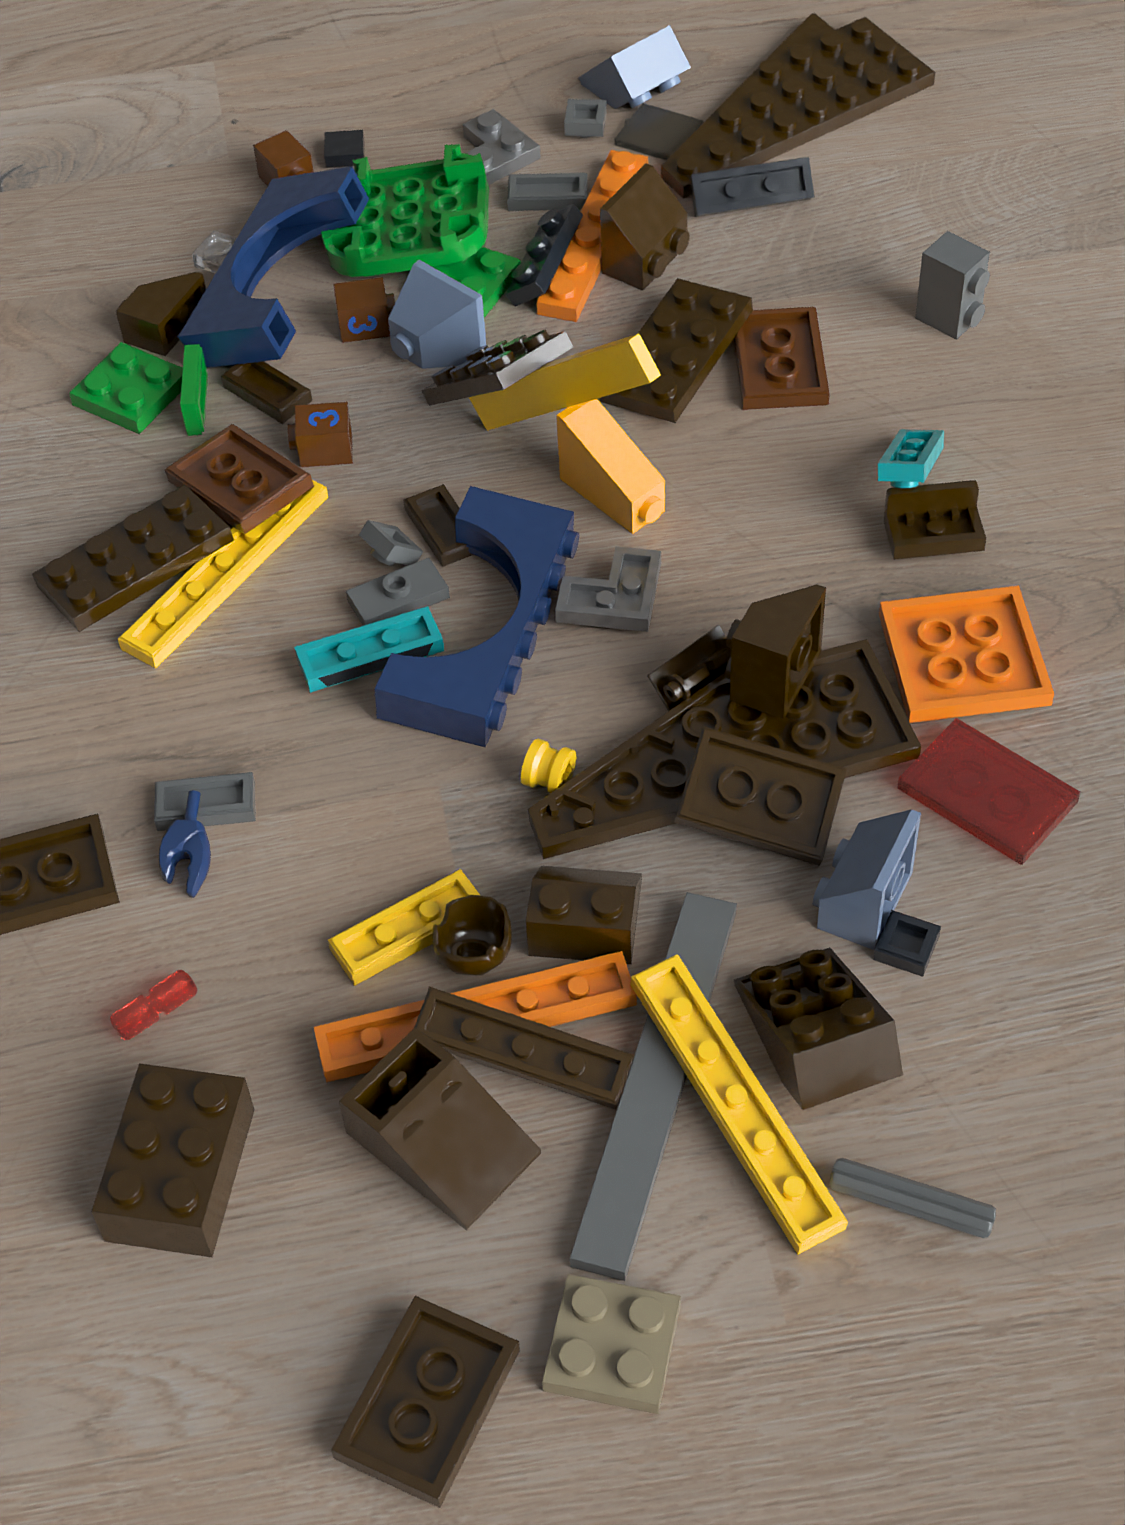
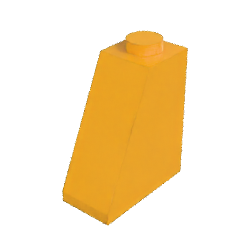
[556,399,665,534]

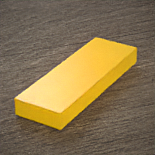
[328,869,481,986]

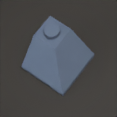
[388,260,486,369]

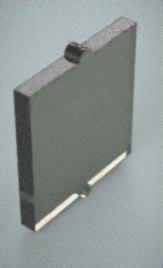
[614,103,703,160]

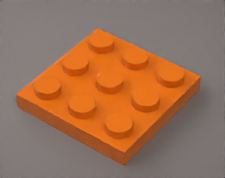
[879,585,1054,723]

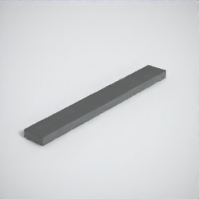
[570,892,737,1281]

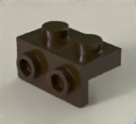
[884,480,986,560]

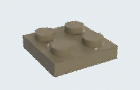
[542,1274,681,1414]

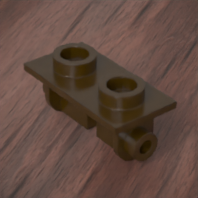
[647,625,731,711]

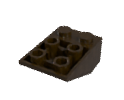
[734,947,903,1110]
[339,1027,541,1230]

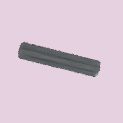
[830,1158,996,1238]

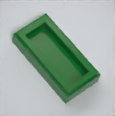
[180,344,208,436]

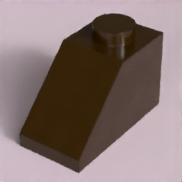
[116,272,206,356]

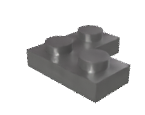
[463,109,541,185]
[555,546,661,632]

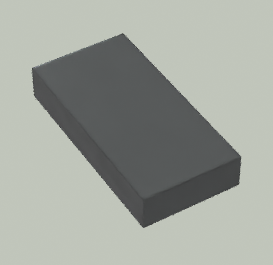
[507,173,588,211]
[154,772,256,831]

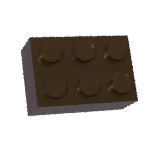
[91,1063,255,1258]

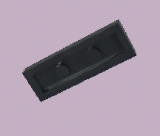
[689,157,815,217]
[505,203,583,307]

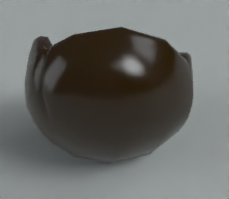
[432,895,512,976]

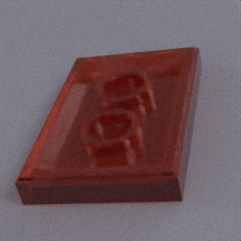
[897,718,1080,865]

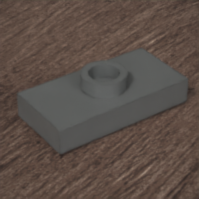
[346,557,450,626]

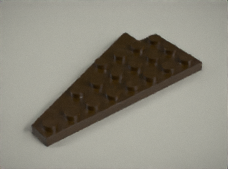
[661,13,935,199]

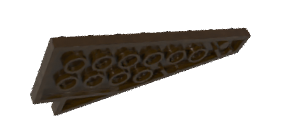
[528,639,921,859]

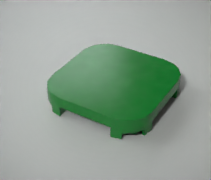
[321,144,489,277]

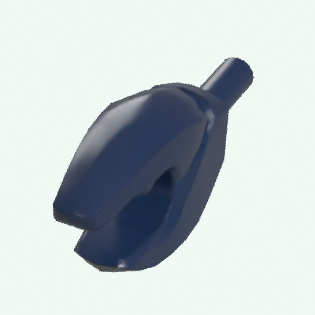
[158,790,211,898]

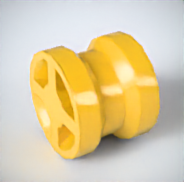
[521,738,577,793]

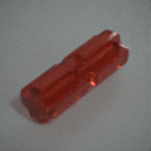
[110,970,197,1040]

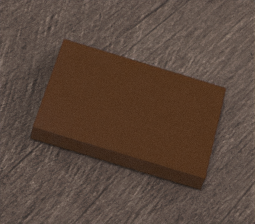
[734,307,830,410]
[164,424,314,534]

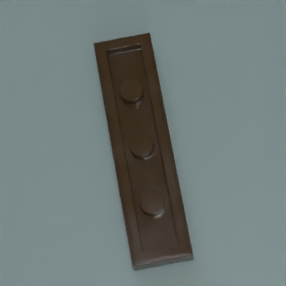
[414,986,634,1110]

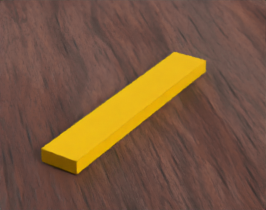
[469,333,660,431]
[118,480,328,669]
[631,954,848,1255]

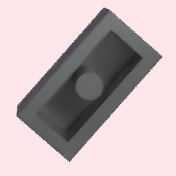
[915,231,990,340]

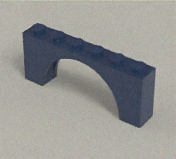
[178,166,369,368]
[374,486,580,748]

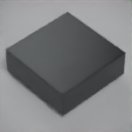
[324,130,365,168]
[873,910,941,977]

